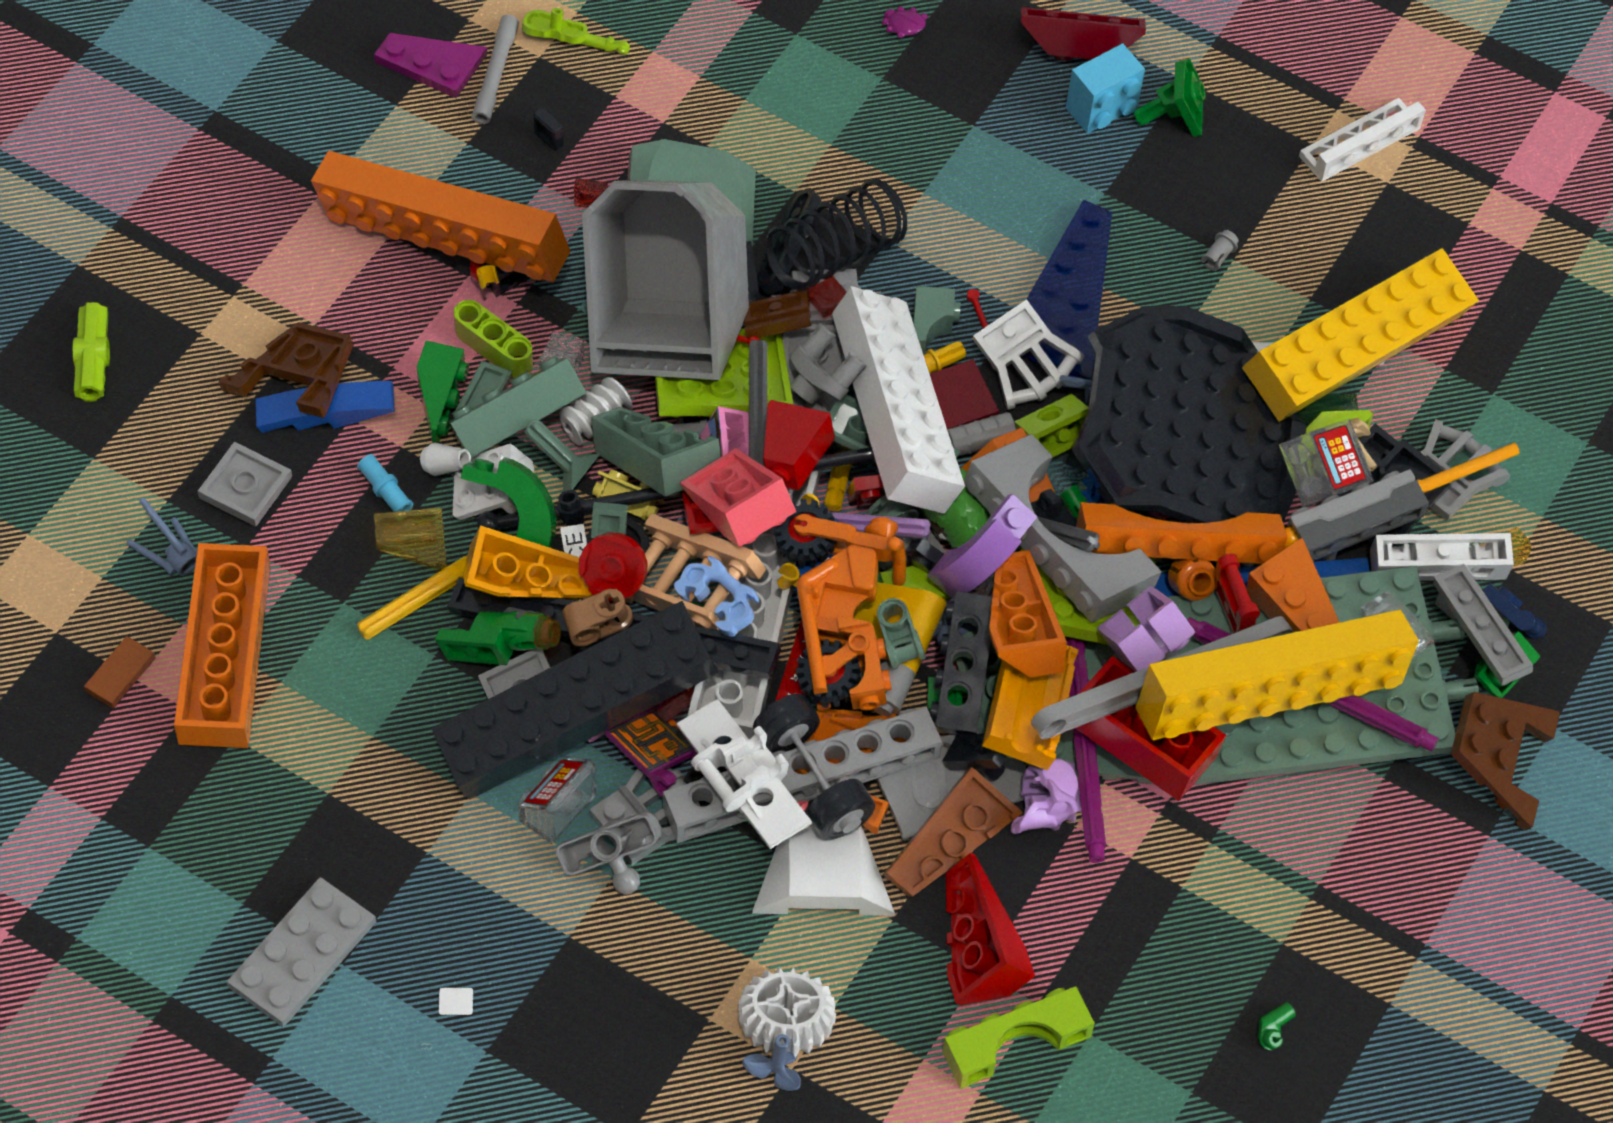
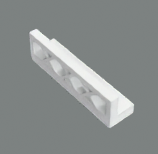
[1299,98,1426,182]

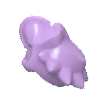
[1011,757,1082,834]

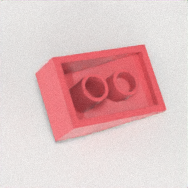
[680,448,796,547]

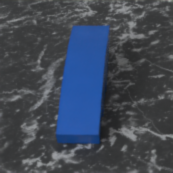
[256,381,395,433]

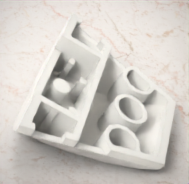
[752,824,895,916]

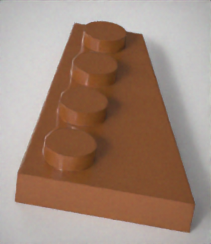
[883,767,1024,897]

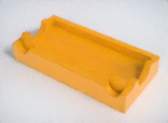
[982,645,1079,770]

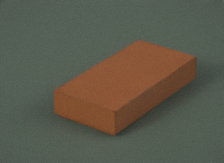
[84,636,155,709]

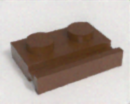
[744,290,812,338]

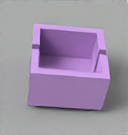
[1097,585,1196,672]

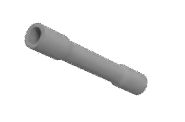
[472,15,519,124]

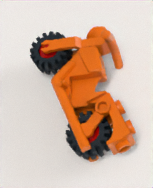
[774,499,907,710]

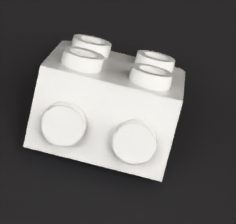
[453,443,534,520]

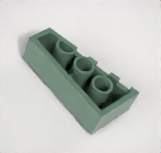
[591,407,721,496]

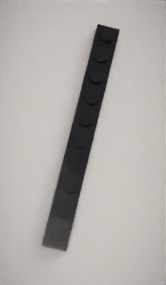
[447,577,781,680]

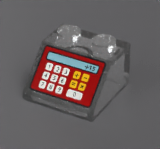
[1279,419,1374,507]
[518,756,597,844]

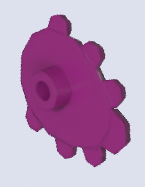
[882,6,928,38]

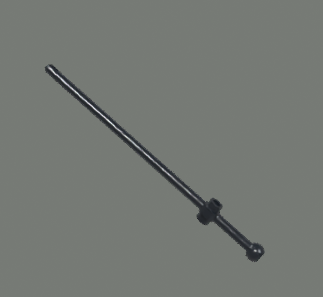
[477,447,875,531]

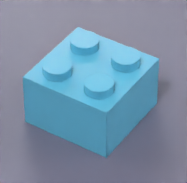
[1066,44,1145,134]

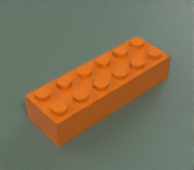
[174,543,270,748]

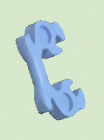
[674,556,760,637]

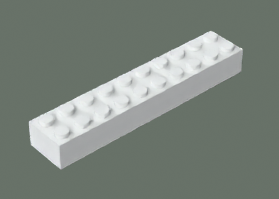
[688,453,825,739]

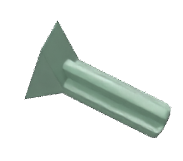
[525,419,601,492]

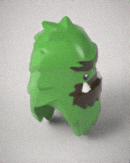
[917,468,991,549]

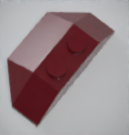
[1021,7,1146,62]

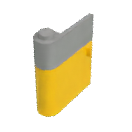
[830,582,947,716]

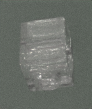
[539,331,584,374]

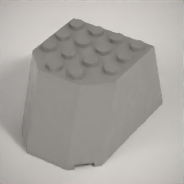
[582,180,749,380]

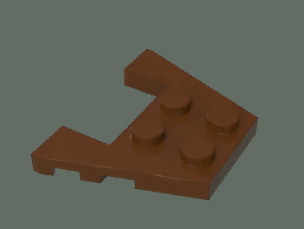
[218,322,354,418]
[1451,692,1560,830]

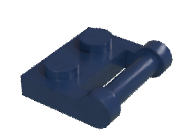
[1483,583,1547,639]

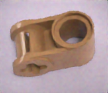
[562,589,633,646]

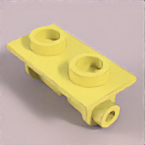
[592,469,665,521]

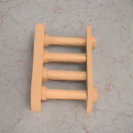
[625,513,766,631]

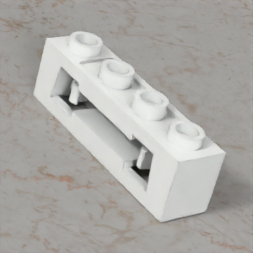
[1370,533,1514,581]

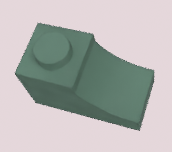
[913,286,961,355]

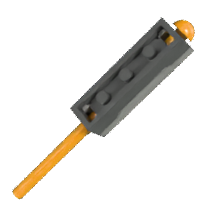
[1285,442,1520,561]

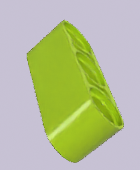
[454,300,533,378]

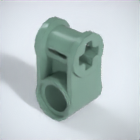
[877,598,926,670]

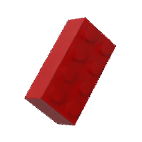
[1075,656,1227,801]

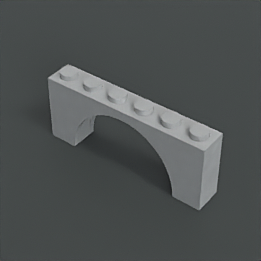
[964,434,1162,623]

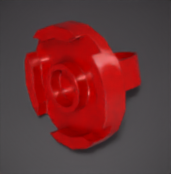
[578,532,648,601]

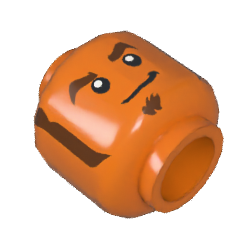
[1168,558,1216,601]

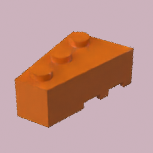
[1247,537,1340,632]

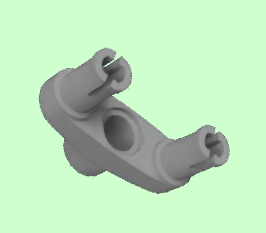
[790,322,866,404]

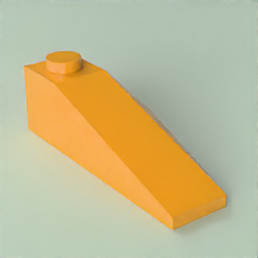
[463,525,593,598]

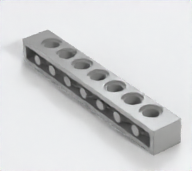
[663,707,942,843]

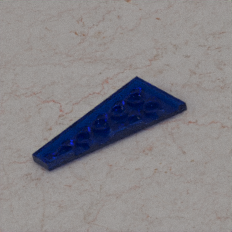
[1023,200,1112,380]

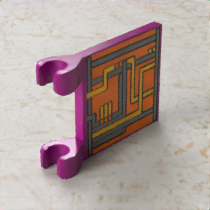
[605,704,703,797]

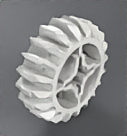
[738,967,836,1057]

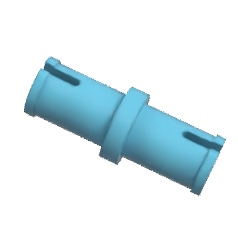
[357,454,414,517]

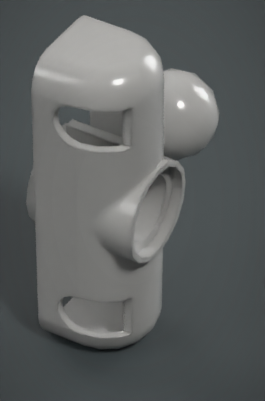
[556,811,661,895]

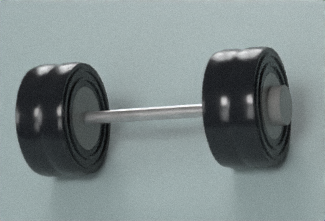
[753,694,875,840]

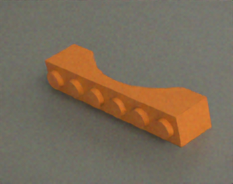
[1076,502,1287,564]

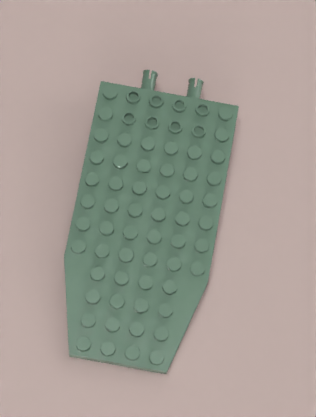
[1055,566,1479,785]

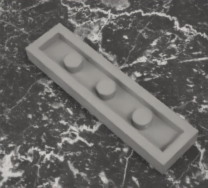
[1433,564,1533,686]

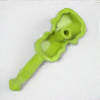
[522,8,630,55]

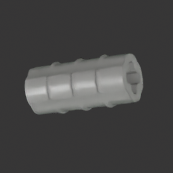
[947,412,1016,456]

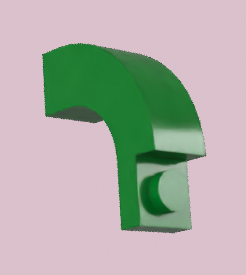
[461,457,556,548]

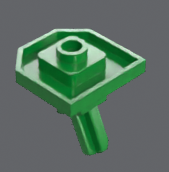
[1133,58,1205,137]

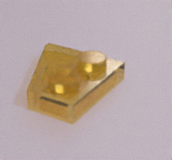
[374,508,447,570]

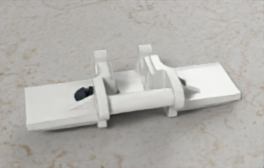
[677,699,812,849]

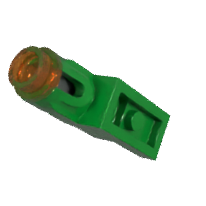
[435,607,561,665]

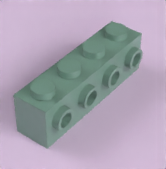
[448,355,587,458]

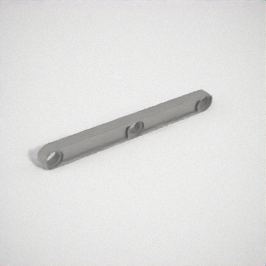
[1031,616,1294,739]

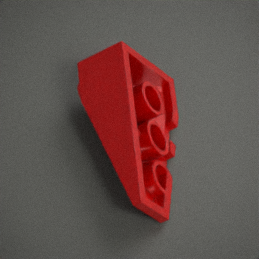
[946,852,1035,1005]

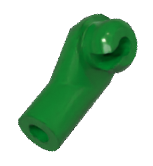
[1258,1002,1296,1050]

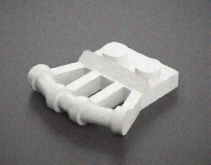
[973,299,1084,410]

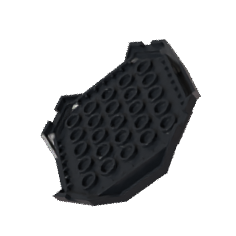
[1072,306,1307,523]

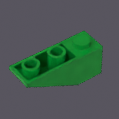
[417,341,469,443]

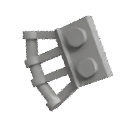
[1421,419,1510,521]
[590,768,700,866]

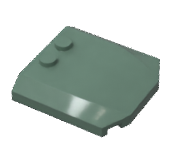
[628,139,756,245]

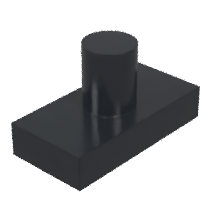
[942,733,1007,780]

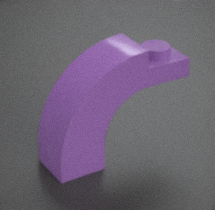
[927,494,1038,598]

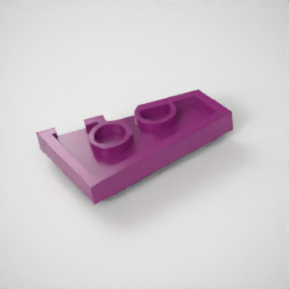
[374,33,487,98]

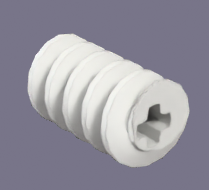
[559,377,633,446]

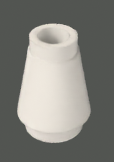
[420,443,471,476]

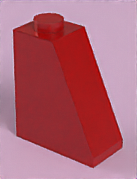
[763,400,835,490]

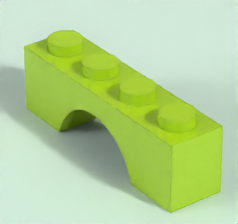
[942,986,1095,1089]

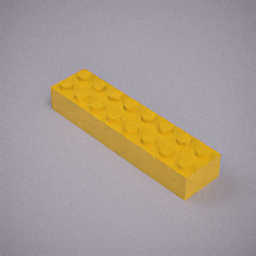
[1242,248,1479,422]
[1136,609,1419,740]

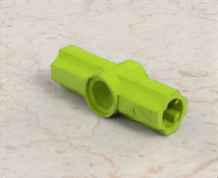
[73,302,110,402]

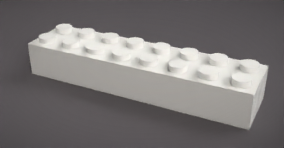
[832,286,965,514]

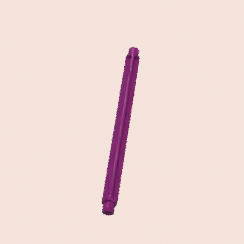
[1187,617,1439,752]
[1065,636,1106,863]

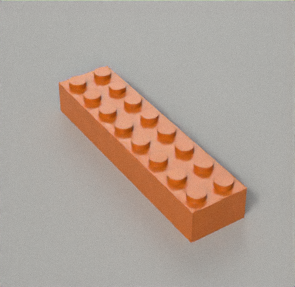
[311,150,571,282]

